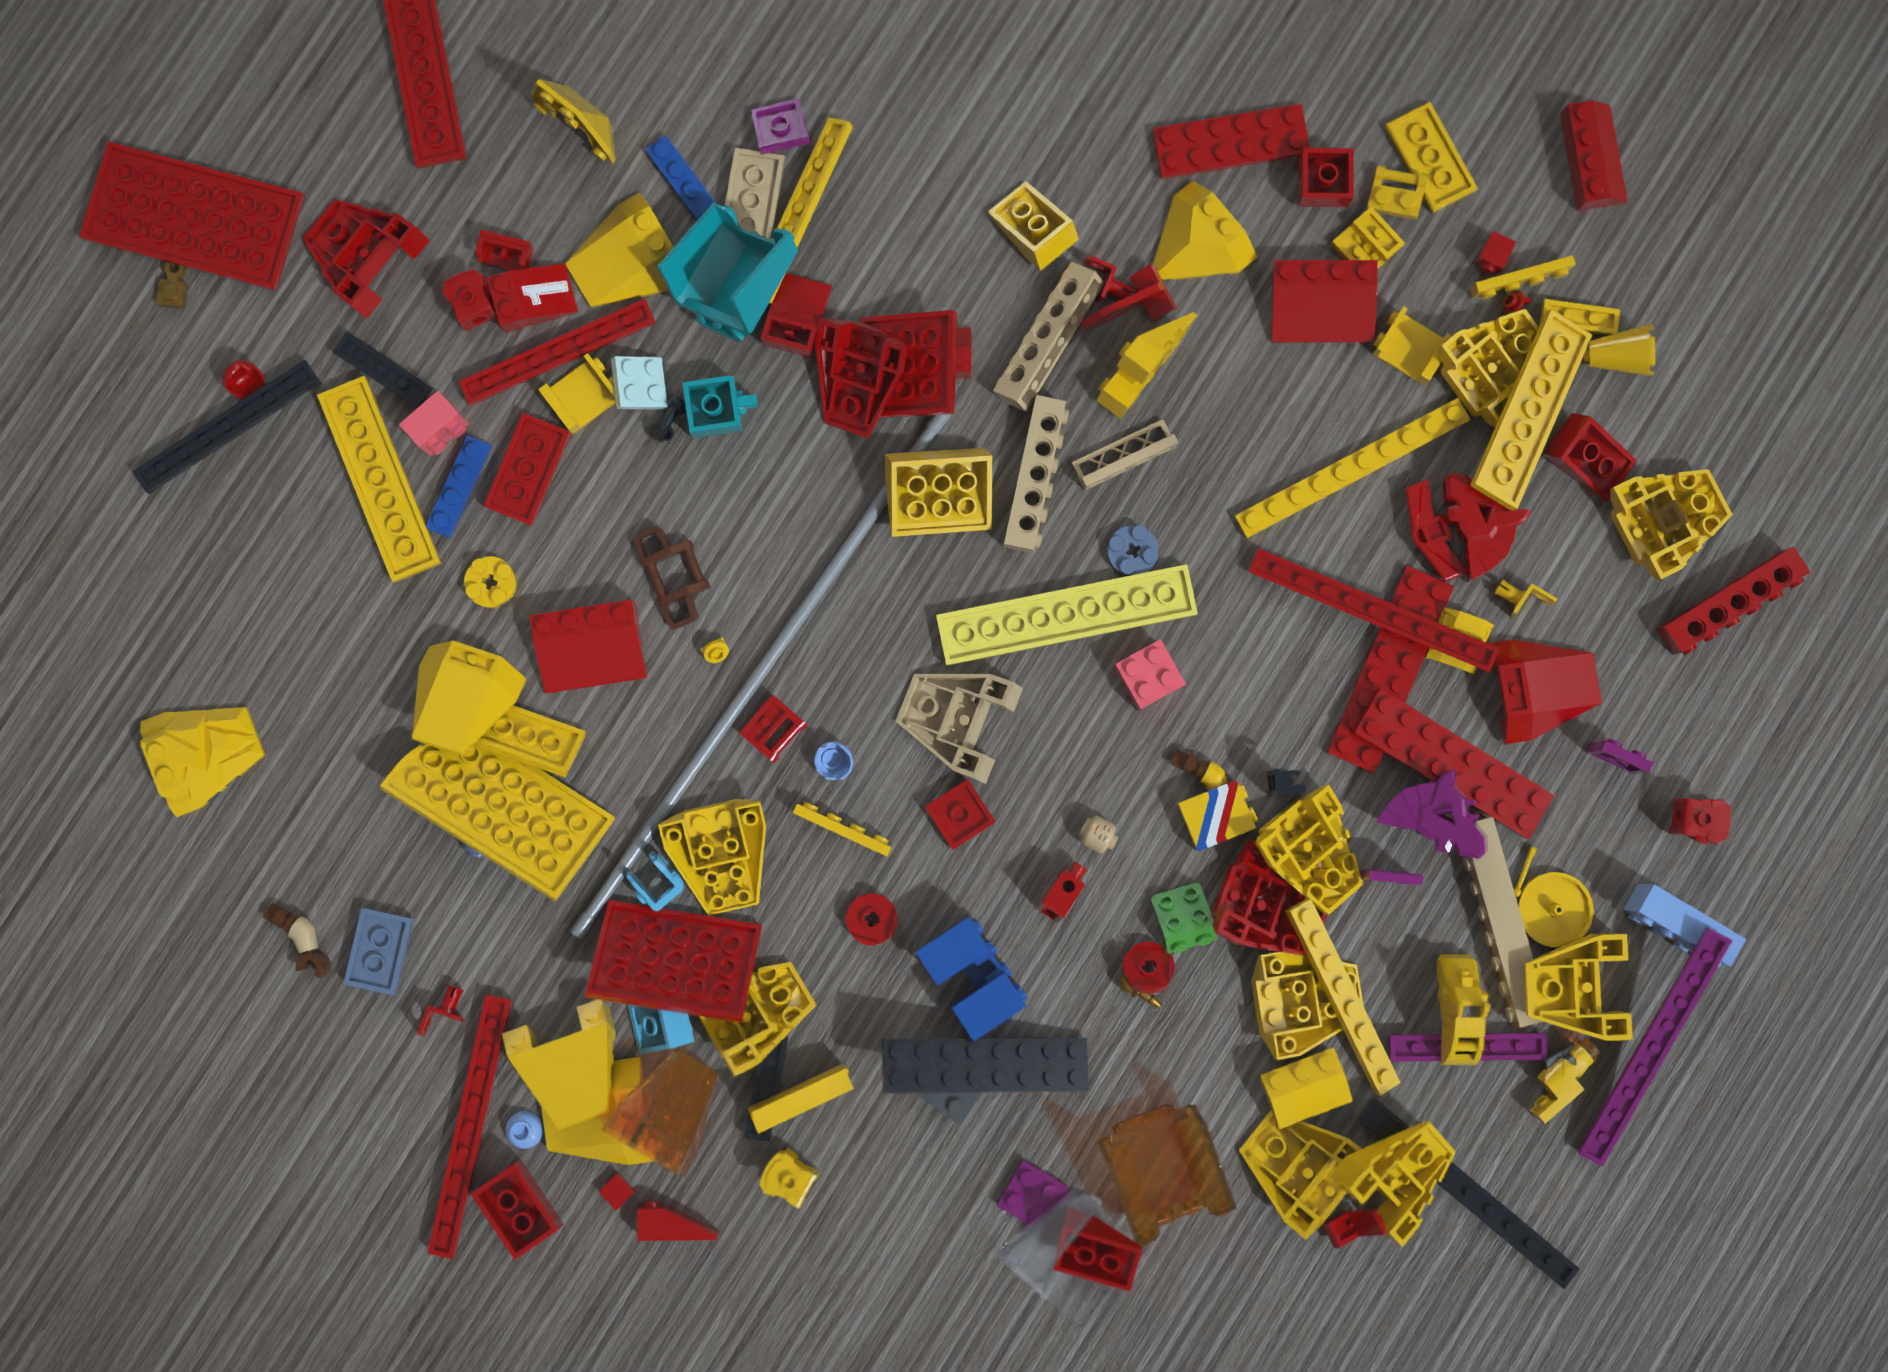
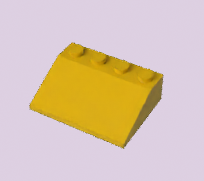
[885,448,992,537]

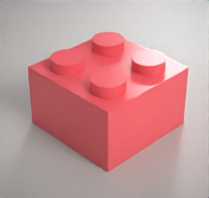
[399,391,470,457]
[1113,639,1186,711]

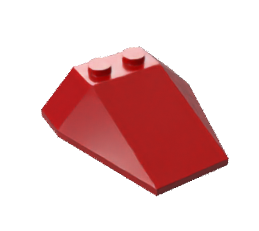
[815,317,908,438]

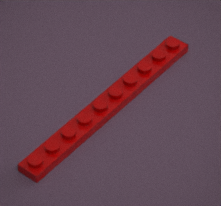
[1248,548,1500,672]
[427,994,513,1259]

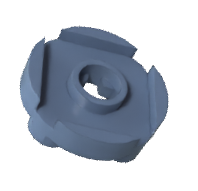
[1107,525,1159,576]

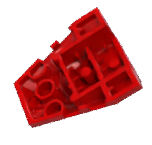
[1211,840,1327,957]

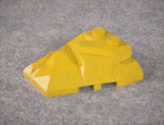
[1438,309,1539,427]
[1610,469,1733,581]
[140,707,266,817]
[1256,784,1363,915]
[699,962,816,1077]

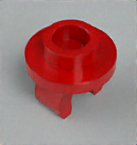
[1503,290,1531,314]

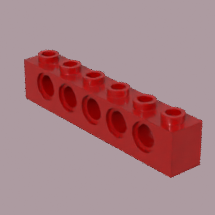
[1656,546,1810,655]

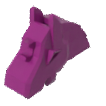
[1376,769,1488,859]

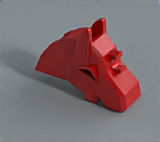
[1442,473,1531,582]

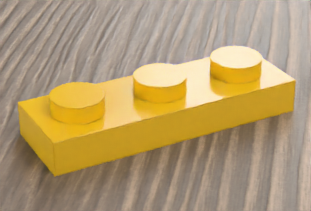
[1539,299,1621,336]

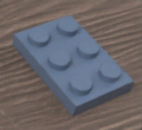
[343,907,414,995]

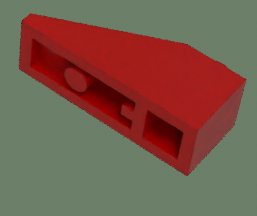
[637,1200,719,1241]

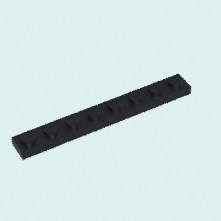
[132,360,321,494]

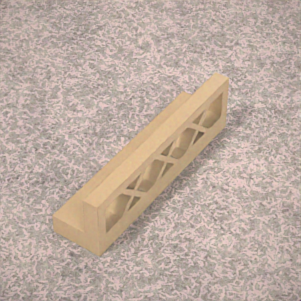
[1071,419,1179,490]

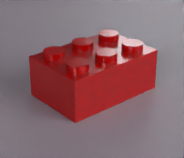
[471,1159,564,1260]

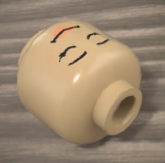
[1078,816,1119,854]

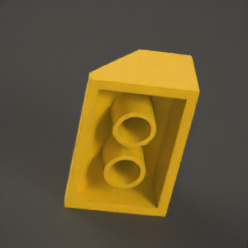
[1259,1047,1353,1130]

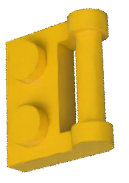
[1367,165,1428,220]

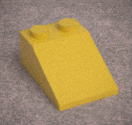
[988,181,1079,271]

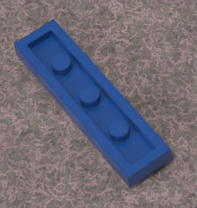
[645,134,716,220]
[426,435,492,539]

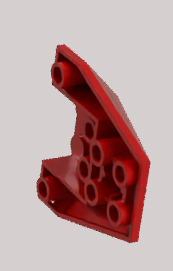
[1489,639,1602,745]

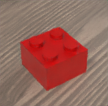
[1298,148,1354,207]

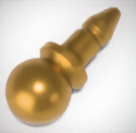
[1118,974,1161,1008]

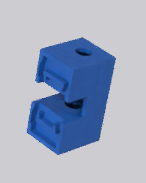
[916,916,1027,1041]

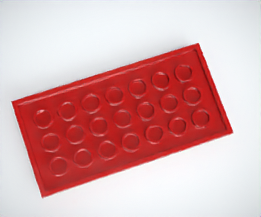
[79,141,305,291]

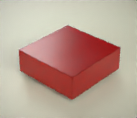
[598,1172,636,1211]

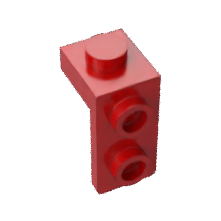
[1323,1209,1387,1248]

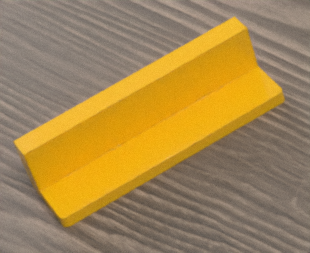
[747,1064,854,1133]

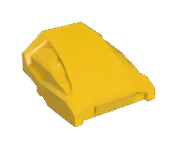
[1425,608,1494,675]

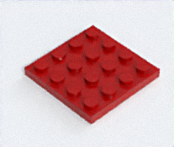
[860,310,957,418]

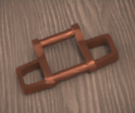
[634,526,710,629]

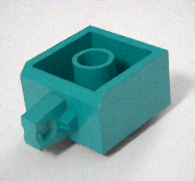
[682,376,759,439]

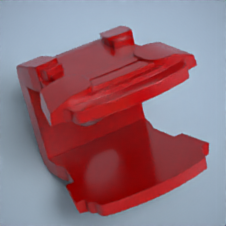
[441,269,498,332]
[1669,798,1731,845]

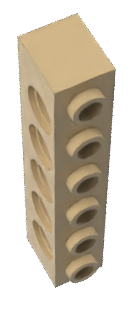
[993,262,1104,412]
[1003,395,1069,553]

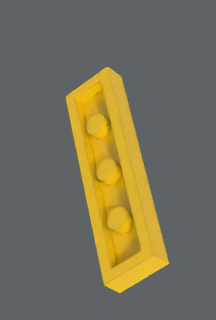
[1470,255,1576,300]
[793,802,892,857]

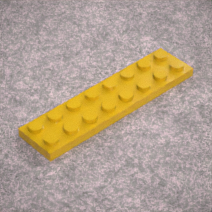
[1470,309,1592,511]
[317,376,442,583]

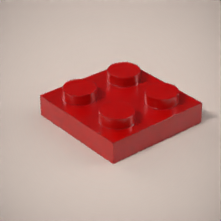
[925,779,996,850]

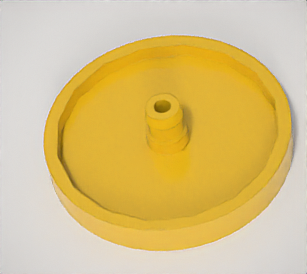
[1517,872,1594,948]

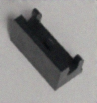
[1266,769,1306,797]

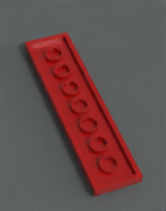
[383,0,467,169]
[1326,566,1454,774]
[1352,688,1554,839]

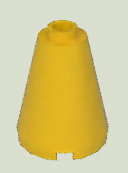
[1583,324,1655,376]

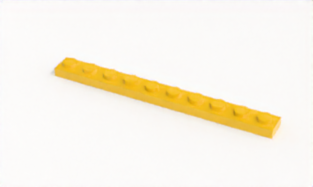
[1234,398,1470,539]

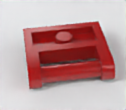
[739,695,808,764]

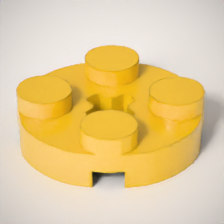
[464,556,517,608]

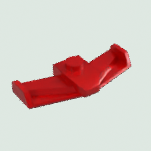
[1405,478,1468,582]

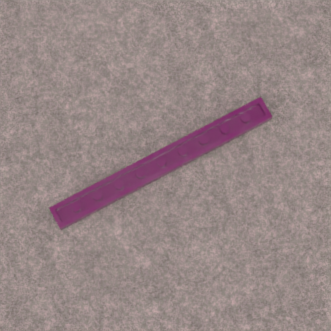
[1577,926,1733,1167]

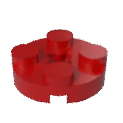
[846,893,898,946]
[1122,942,1175,994]

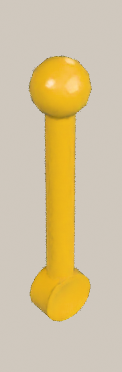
[1513,846,1537,898]

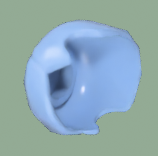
[814,742,854,781]

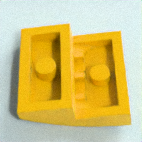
[1330,207,1405,269]

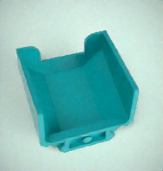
[657,202,798,342]

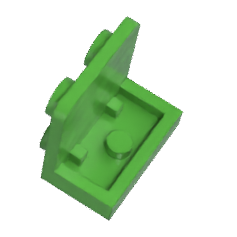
[1151,883,1217,954]

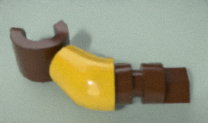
[1170,750,1227,791]

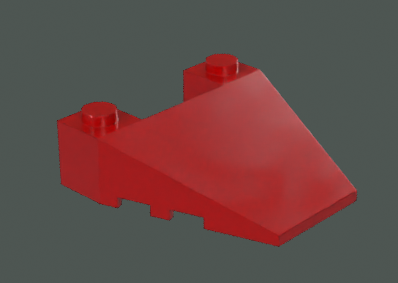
[303,199,430,319]

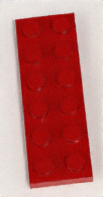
[1152,104,1310,180]

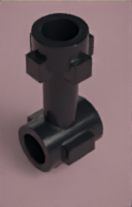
[649,396,686,442]

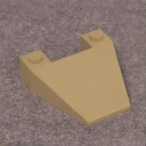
[895,674,1023,784]

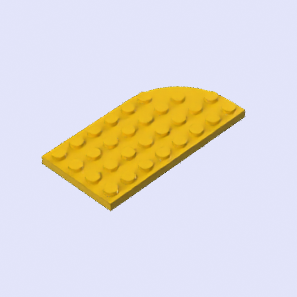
[380,744,615,902]

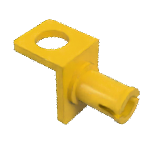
[1495,579,1557,618]

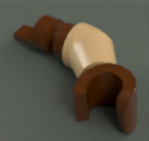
[262,903,331,979]

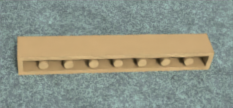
[1463,817,1543,1028]

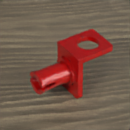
[1084,255,1134,302]
[417,985,465,1037]

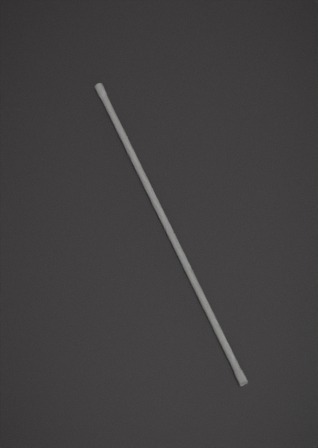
[569,414,951,940]

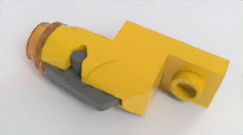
[1530,1037,1600,1123]

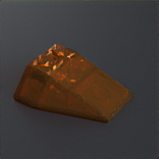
[602,1049,718,1177]

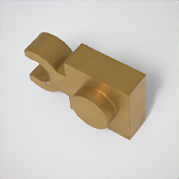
[156,262,188,309]

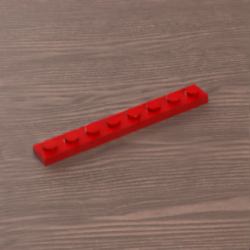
[458,299,656,406]

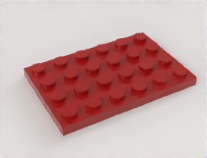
[585,900,762,1023]

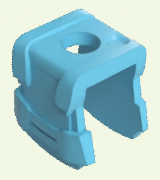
[626,851,684,911]

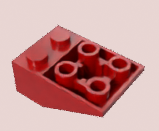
[761,273,833,358]

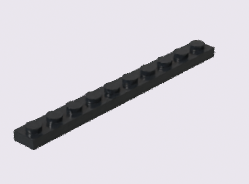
[1358,1098,1580,1289]

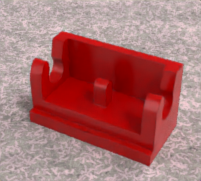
[475,229,534,271]

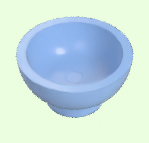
[505,1111,543,1149]

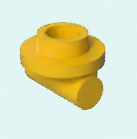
[700,636,729,663]

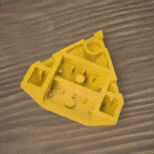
[1153,181,1258,280]

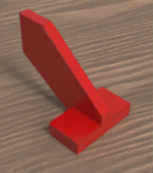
[1081,264,1177,329]

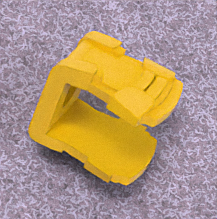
[759,1147,820,1208]

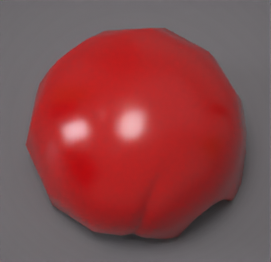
[221,360,265,400]

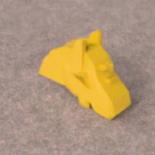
[1436,954,1490,1065]

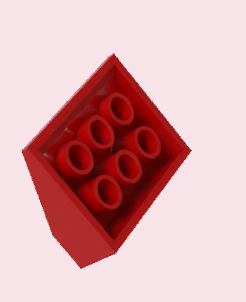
[1271,260,1378,343]
[530,599,647,694]

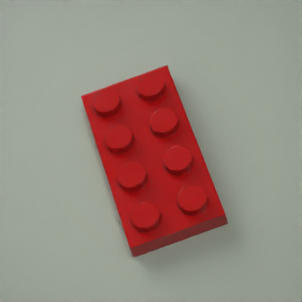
[483,413,572,526]

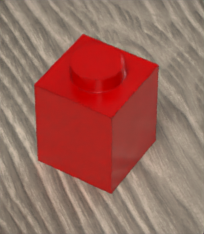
[1474,231,1516,275]

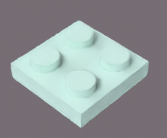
[611,356,667,409]

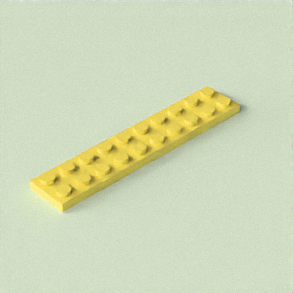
[936,564,1198,666]

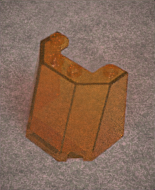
[1097,1104,1237,1246]

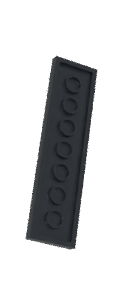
[881,1038,1089,1094]

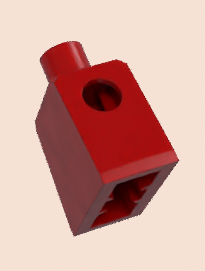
[1036,862,1087,923]

